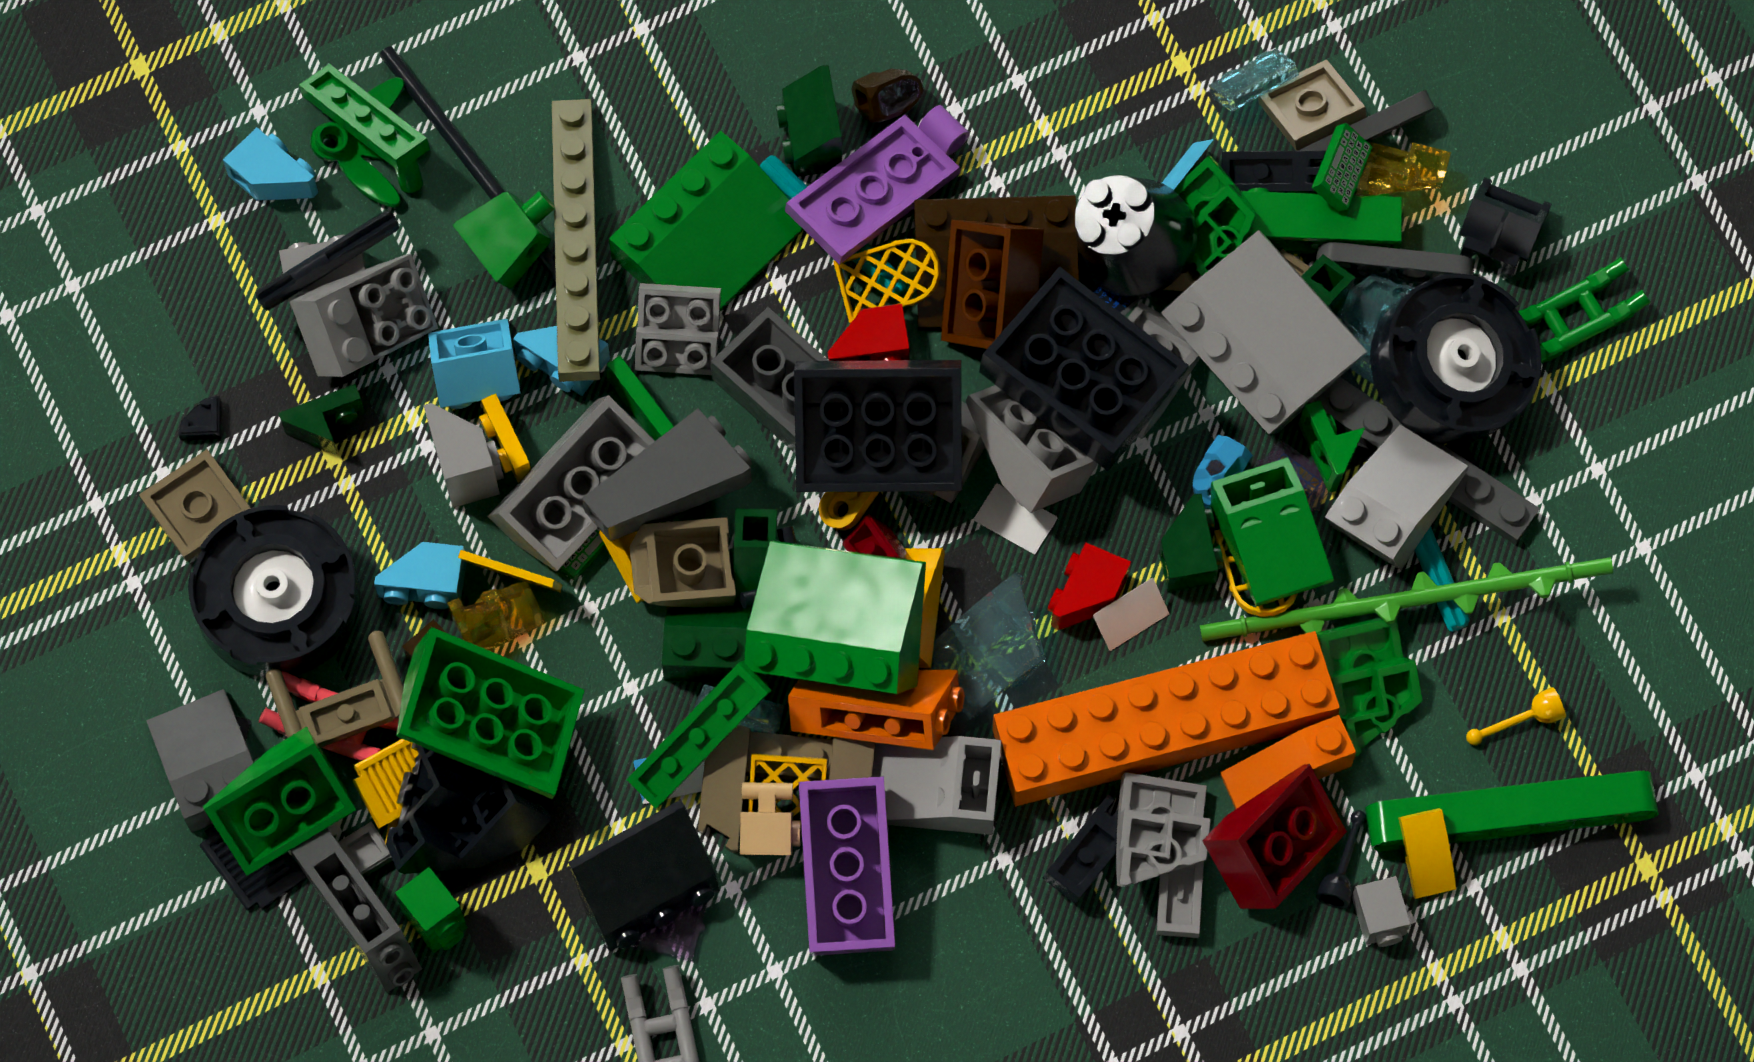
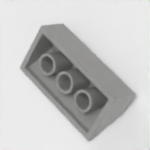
[487,395,655,571]

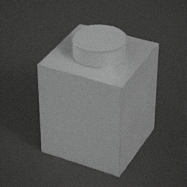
[1352,876,1411,947]

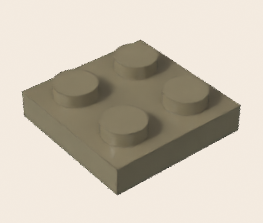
[1257,59,1367,151]
[139,449,251,562]

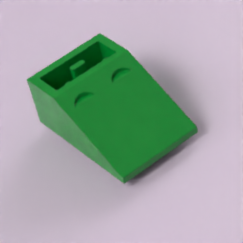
[1210,457,1334,607]

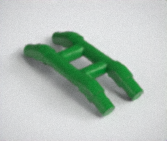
[1518,257,1651,363]

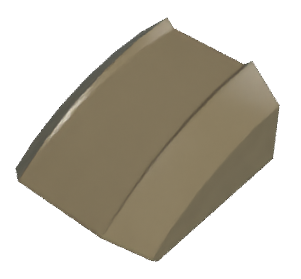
[629,517,736,608]

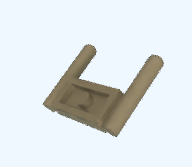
[266,631,403,748]

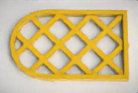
[833,239,941,323]

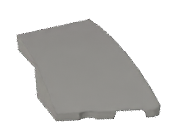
[1116,772,1211,887]

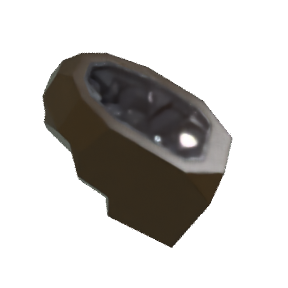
[851,68,924,123]

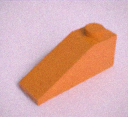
[1220,715,1356,809]

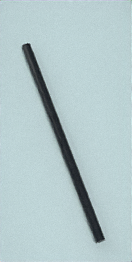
[379,46,556,283]

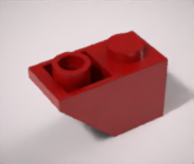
[828,304,909,361]
[1047,542,1131,630]

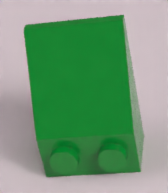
[203,727,356,876]

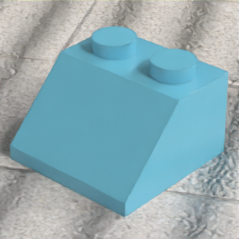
[428,319,521,409]

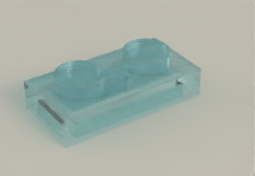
[1209,49,1299,112]

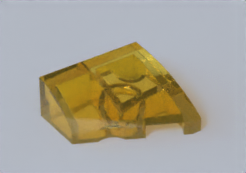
[1356,142,1451,196]
[447,581,545,651]

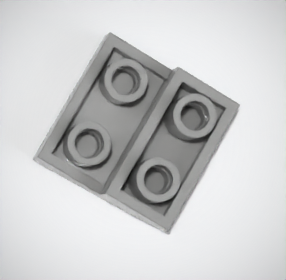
[635,283,721,375]

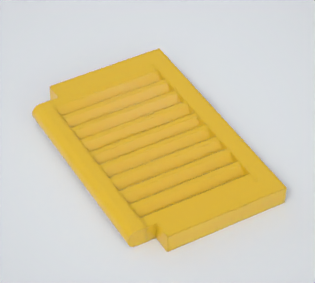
[458,550,563,592]
[352,739,419,829]

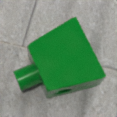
[453,190,556,289]

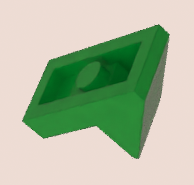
[1298,401,1365,493]

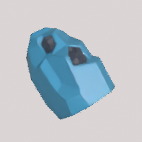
[1192,435,1253,507]

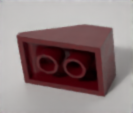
[1202,764,1347,909]

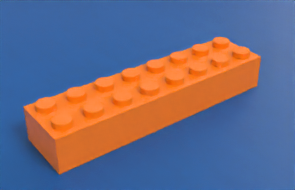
[992,631,1340,807]

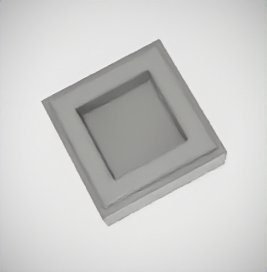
[338,822,393,878]

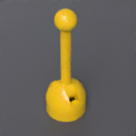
[1466,687,1566,745]

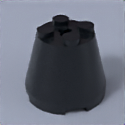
[1075,175,1198,300]

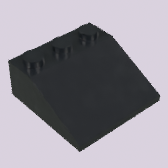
[568,800,720,952]

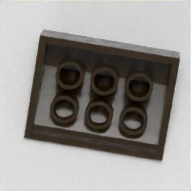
[914,195,1079,330]

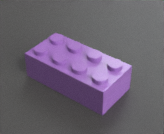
[799,776,895,956]

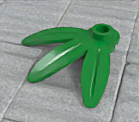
[310,77,429,207]

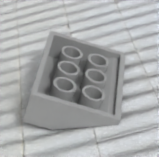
[1161,230,1368,435]

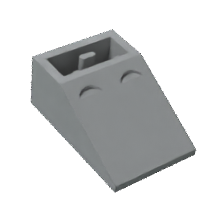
[290,254,438,377]
[872,736,1001,835]

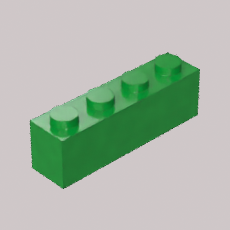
[1241,188,1402,254]

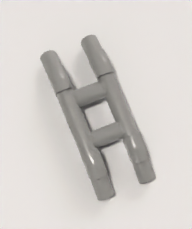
[621,965,699,1062]

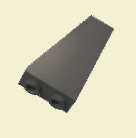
[582,408,752,542]
[291,828,422,993]

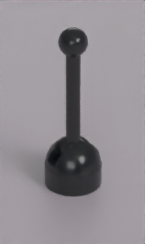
[1316,810,1367,909]

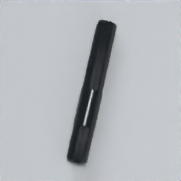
[255,210,399,311]

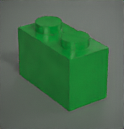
[395,867,468,953]

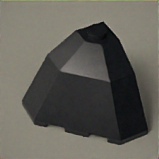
[386,743,552,874]

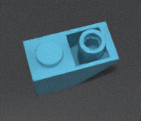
[223,127,318,201]
[513,326,610,396]
[374,542,467,609]

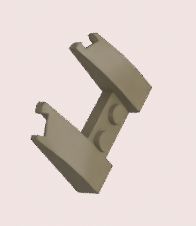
[698,725,876,853]

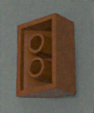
[941,220,1044,349]

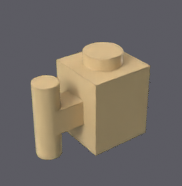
[740,782,801,855]

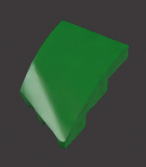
[1174,156,1257,276]
[1316,617,1423,756]

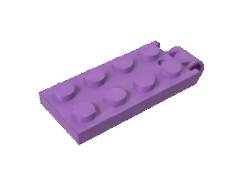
[785,105,969,265]

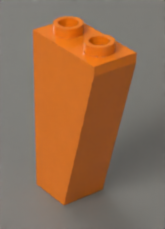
[788,669,965,750]

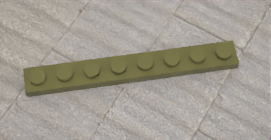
[552,99,600,382]

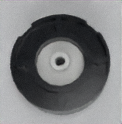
[1370,273,1541,444]
[188,505,360,677]

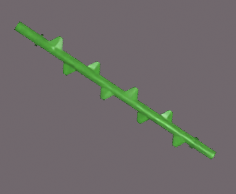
[1200,557,1613,642]

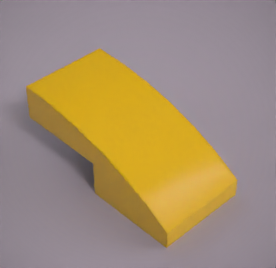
[1398,808,1456,899]

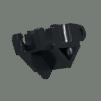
[1459,177,1552,279]

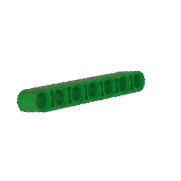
[1365,771,1659,852]

